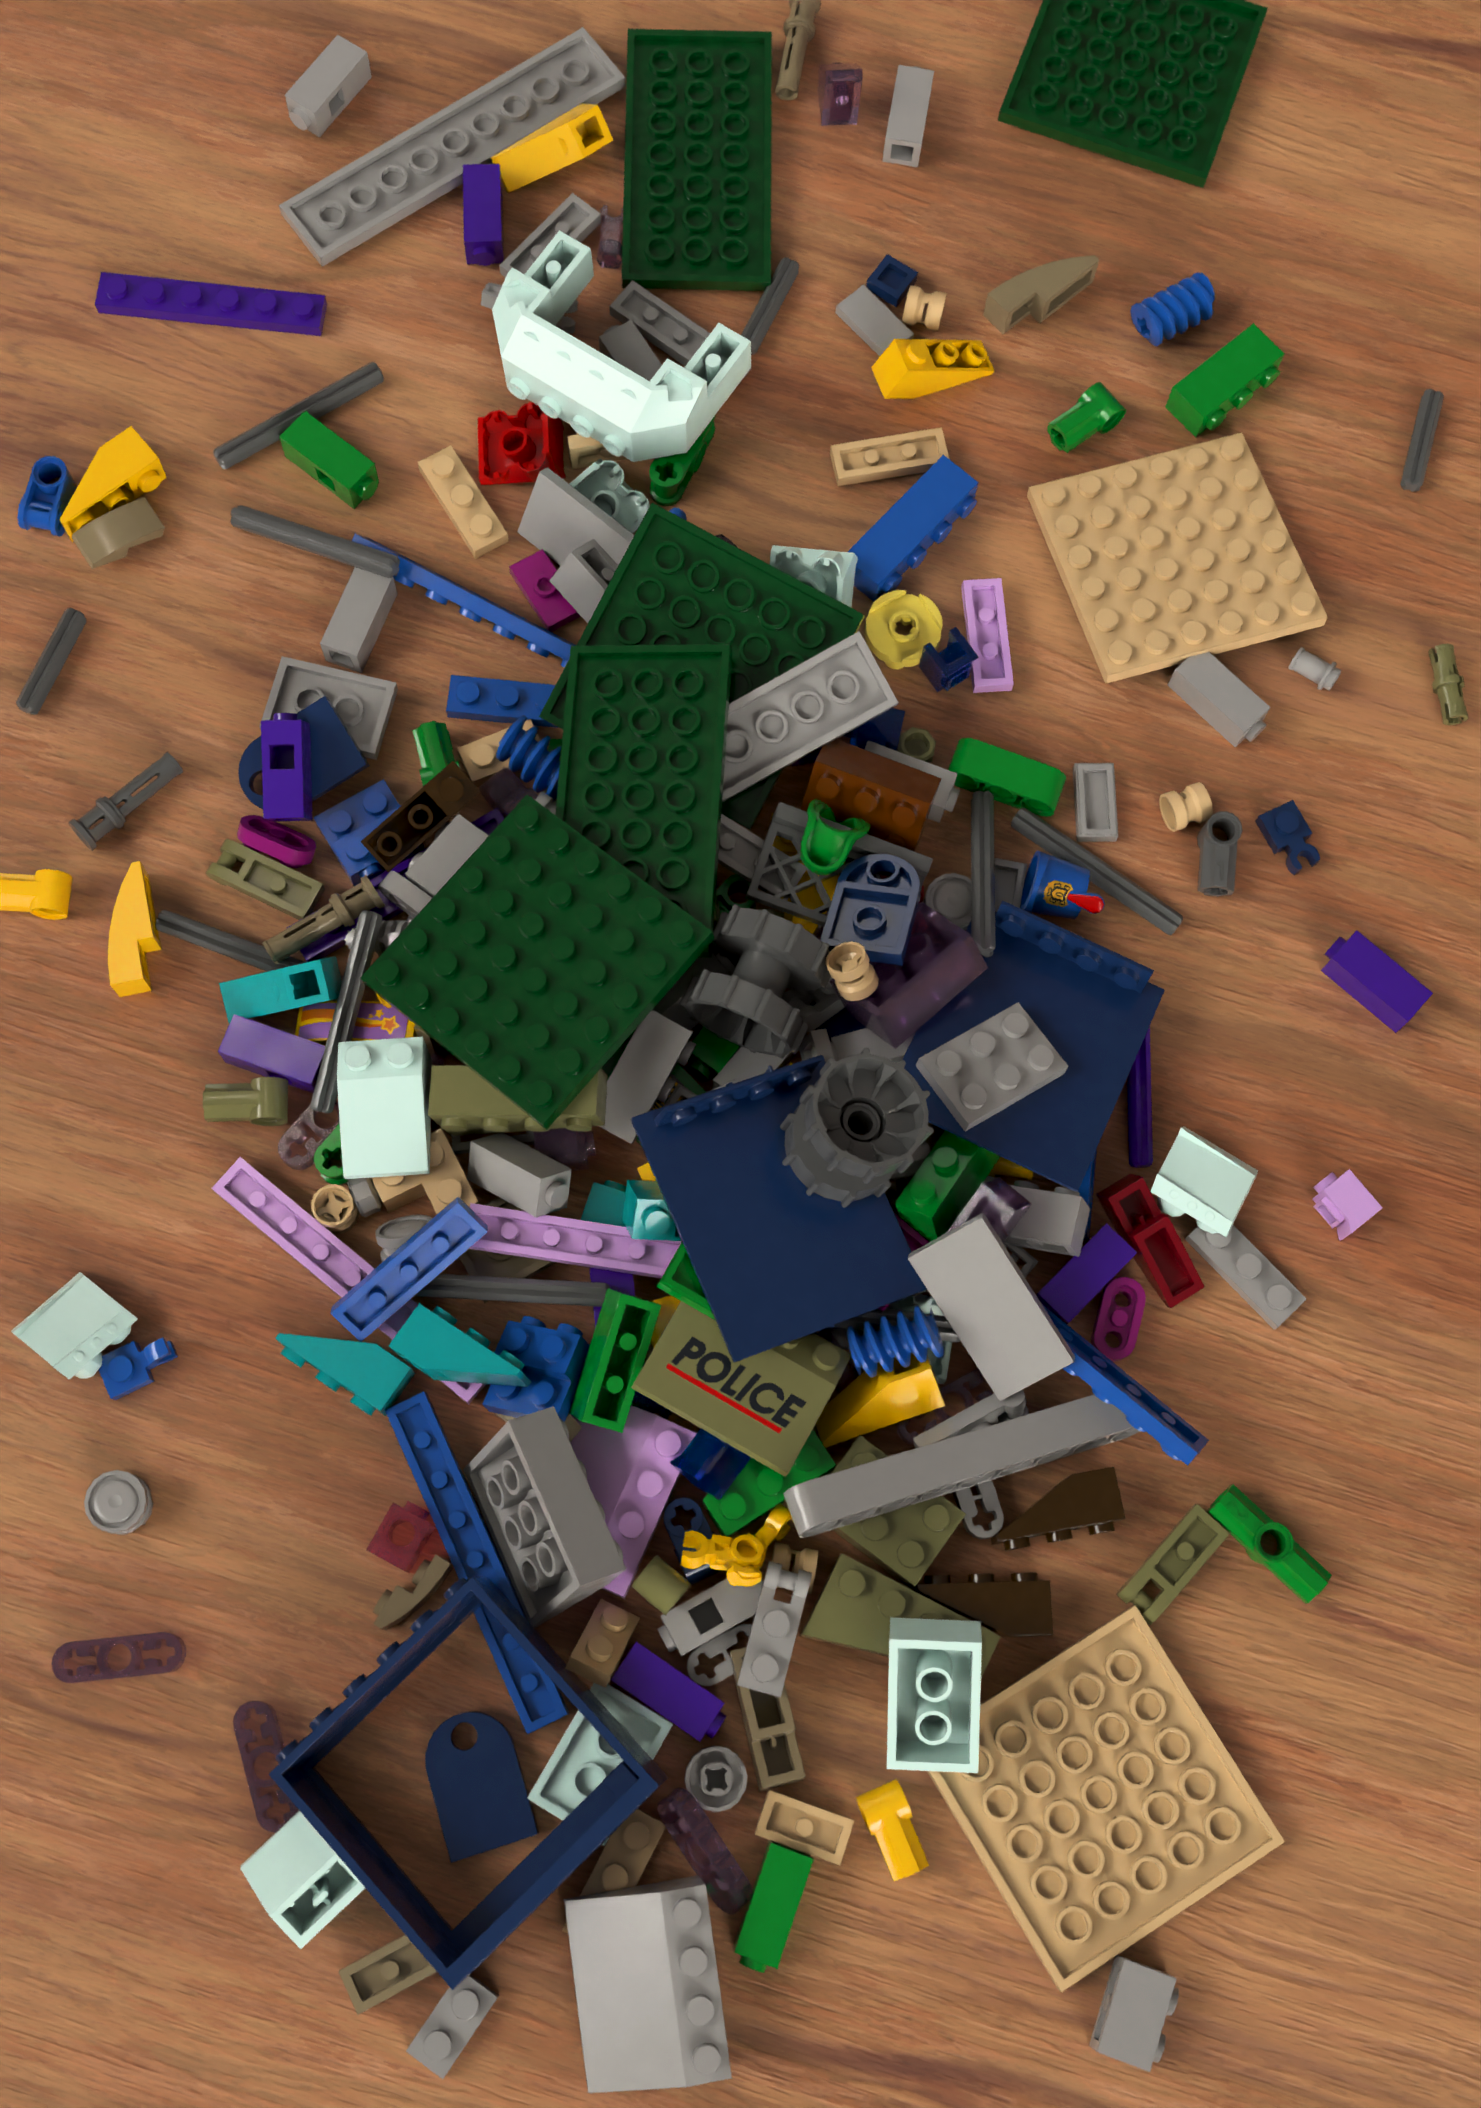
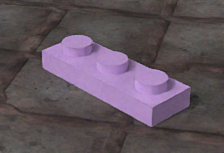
[961,578,1014,693]

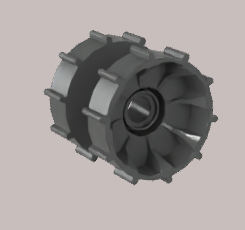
[680,904,831,1059]
[780,1048,933,1208]

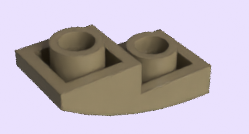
[72,497,165,569]
[373,1555,453,1630]

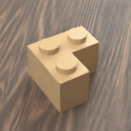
[371,1129,479,1215]

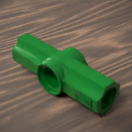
[1206,1484,1332,1604]

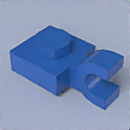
[99,1337,178,1400]

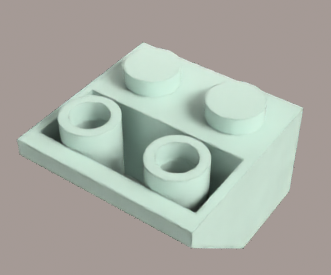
[240,1811,365,1949]

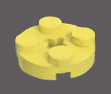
[865,590,943,670]

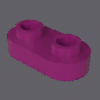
[237,815,316,868]
[1091,1277,1146,1362]

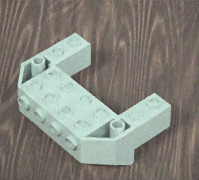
[492,230,751,462]

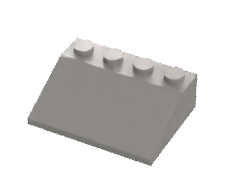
[463,1406,626,1628]
[564,1875,732,2093]

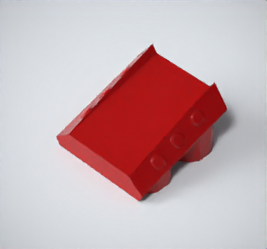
[478,402,566,485]

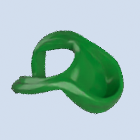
[800,799,870,876]

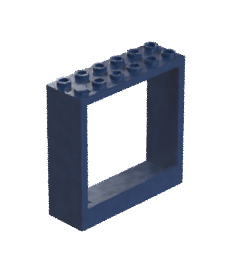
[269,1577,669,1990]

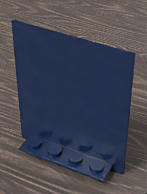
[902,900,1165,1192]
[631,1055,927,1362]

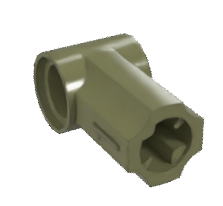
[203,1077,288,1126]
[631,1555,691,1616]

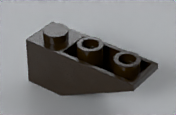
[361,761,480,872]
[991,1467,1126,1551]
[914,1572,1053,1637]

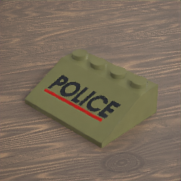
[631,1301,851,1477]

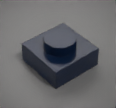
[866,254,918,308]

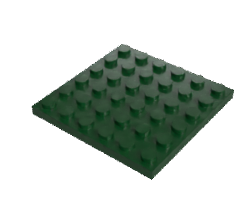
[997,0,1268,188]
[539,503,865,830]
[360,795,715,1130]

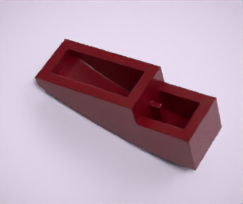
[1096,1173,1205,1308]

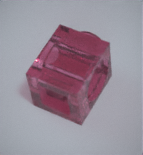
[366,1501,435,1573]

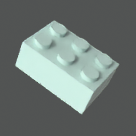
[887,1617,982,1773]

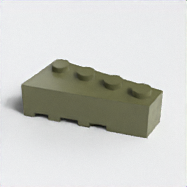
[428,1065,608,1136]
[799,1553,1001,1677]

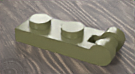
[206,839,325,920]
[1116,1504,1230,1625]

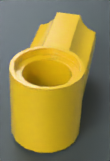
[0,869,73,920]
[855,1779,929,1881]

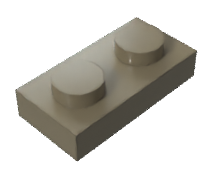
[338,1934,437,2015]

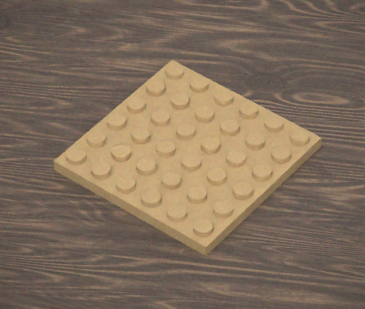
[1027,433,1328,684]
[927,1605,1285,1993]

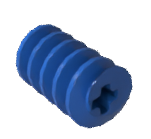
[1130,272,1215,346]
[496,715,561,803]
[847,1306,944,1377]

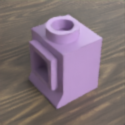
[1312,1169,1383,1241]

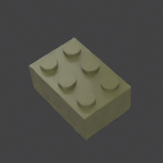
[832,1435,966,1589]

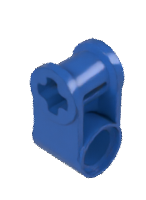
[17,456,77,537]

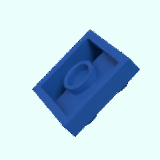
[313,779,424,886]
[482,1316,590,1423]

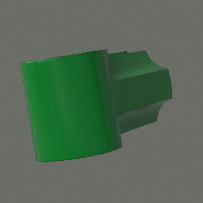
[1047,382,1126,453]
[412,721,460,786]

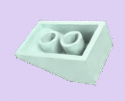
[337,1037,432,1179]

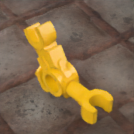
[681,1504,792,1587]

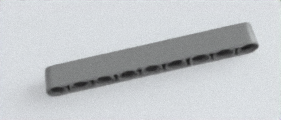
[783,1395,1140,1538]

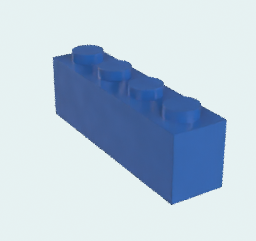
[848,455,979,602]

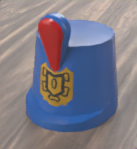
[1020,850,1105,919]

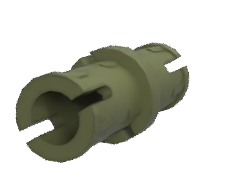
[1428,644,1469,725]

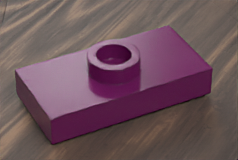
[509,549,581,632]

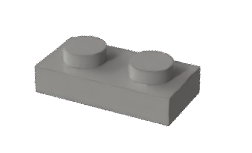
[406,1974,499,2079]

